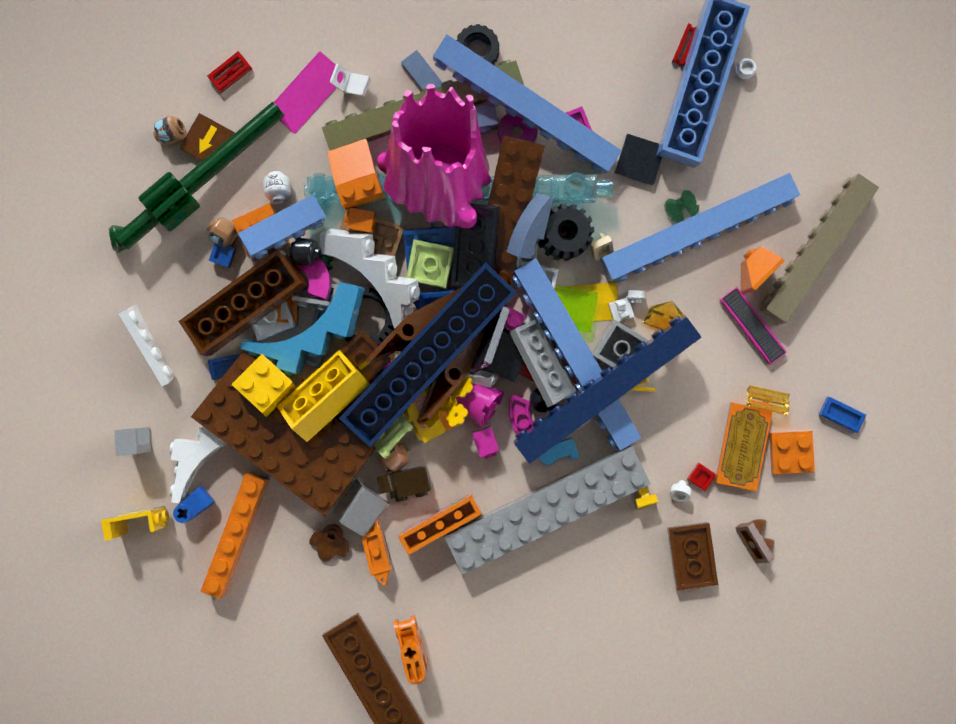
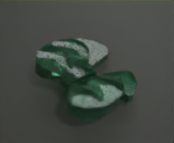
[664,190,699,223]

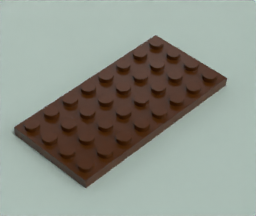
[191,351,376,516]

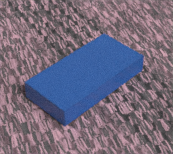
[208,352,249,380]
[818,397,866,433]

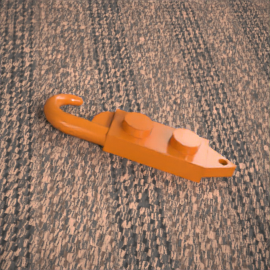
[361,519,392,586]

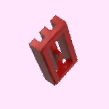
[672,23,697,67]
[207,51,252,93]

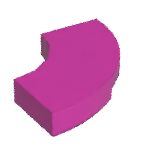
[298,259,331,301]
[509,394,533,434]

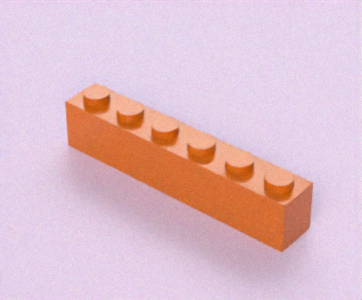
[200,472,270,599]

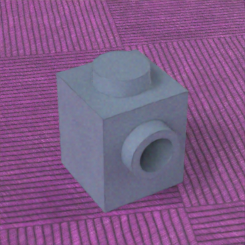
[475,104,498,135]

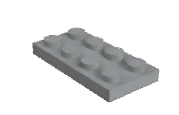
[509,319,576,407]

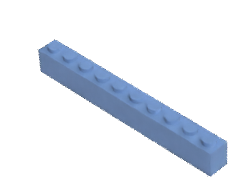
[433,34,622,174]
[600,173,800,283]
[512,259,641,451]

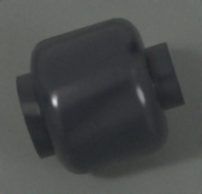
[289,237,322,266]

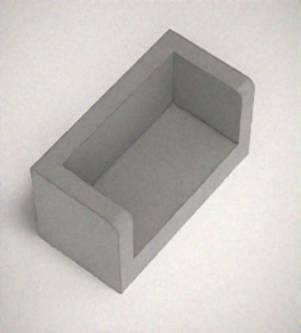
[114,427,152,456]

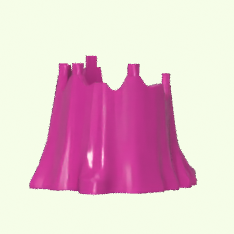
[377,84,492,228]

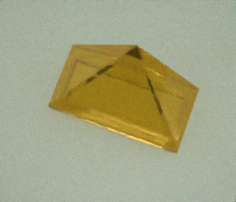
[643,301,685,330]

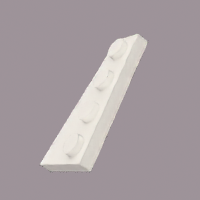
[119,305,173,386]

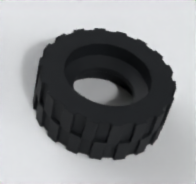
[456,24,500,66]

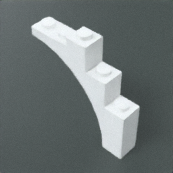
[319,229,420,329]
[169,426,227,504]

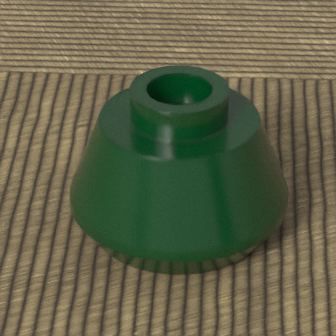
[109,225,126,253]

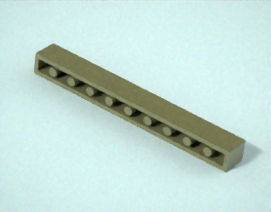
[322,60,524,151]

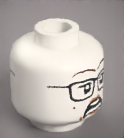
[263,171,291,204]

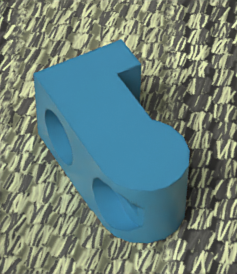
[539,438,579,465]

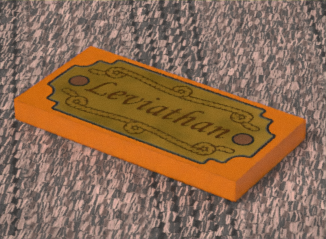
[715,402,772,491]

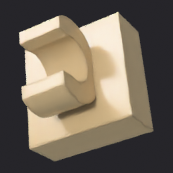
[590,233,614,261]

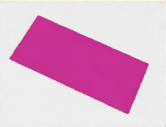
[273,51,343,134]

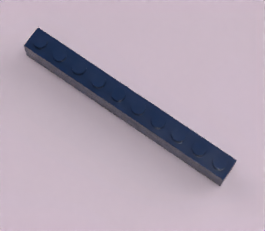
[514,315,702,464]

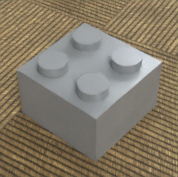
[592,320,649,368]

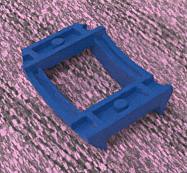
[403,226,461,310]

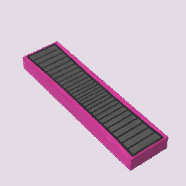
[719,287,787,365]

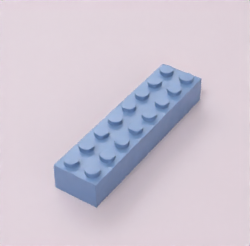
[656,0,750,168]

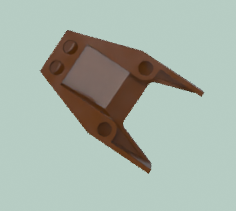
[358,287,489,424]

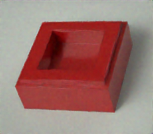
[687,462,717,491]

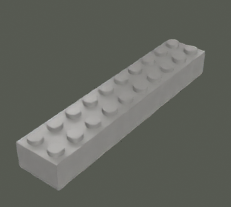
[444,445,651,575]

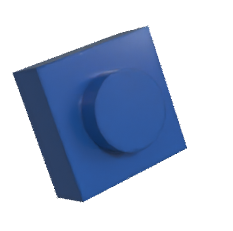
[209,243,236,268]

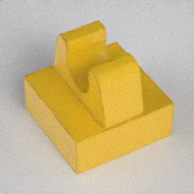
[634,487,658,510]

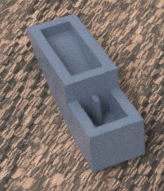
[507,193,553,259]

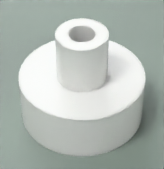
[669,480,692,502]

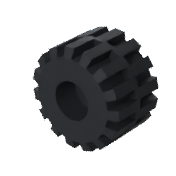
[537,203,594,261]

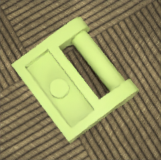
[373,414,414,458]

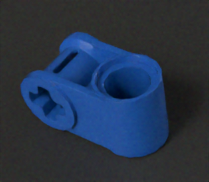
[173,485,215,523]

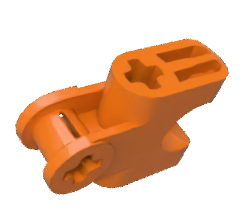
[394,615,428,684]

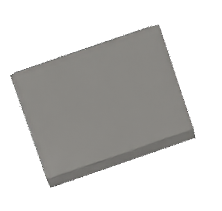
[333,479,389,537]

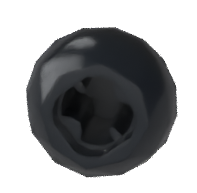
[529,388,554,412]

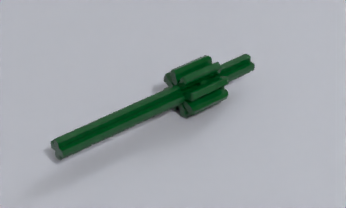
[115,102,285,250]

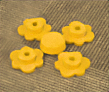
[421,377,473,428]

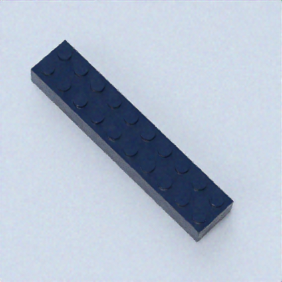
[339,263,517,447]

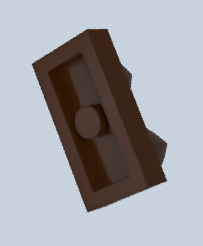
[736,519,774,563]

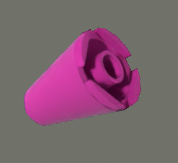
[455,383,504,427]

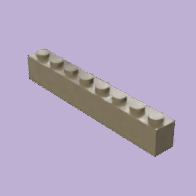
[760,174,879,324]

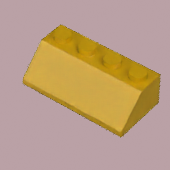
[277,350,370,442]

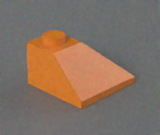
[741,246,785,295]

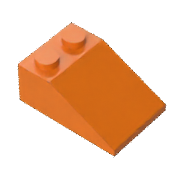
[327,139,385,211]

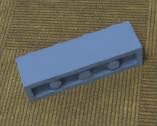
[238,194,326,259]

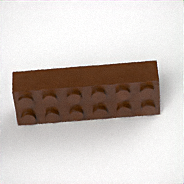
[178,249,308,356]

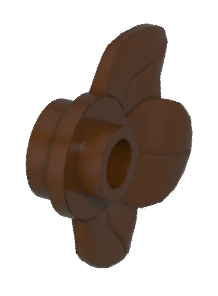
[309,524,349,562]

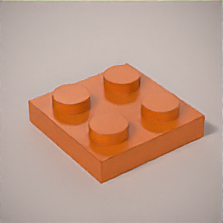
[769,431,815,474]

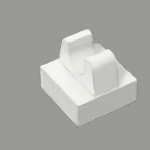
[608,298,634,322]

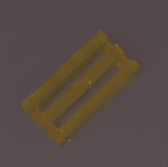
[746,385,790,415]

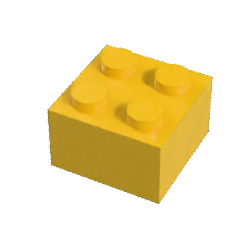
[232,354,296,417]

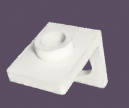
[330,63,371,97]

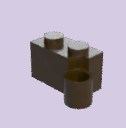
[377,465,432,502]

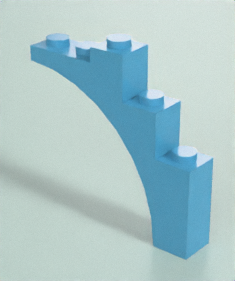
[240,282,365,376]

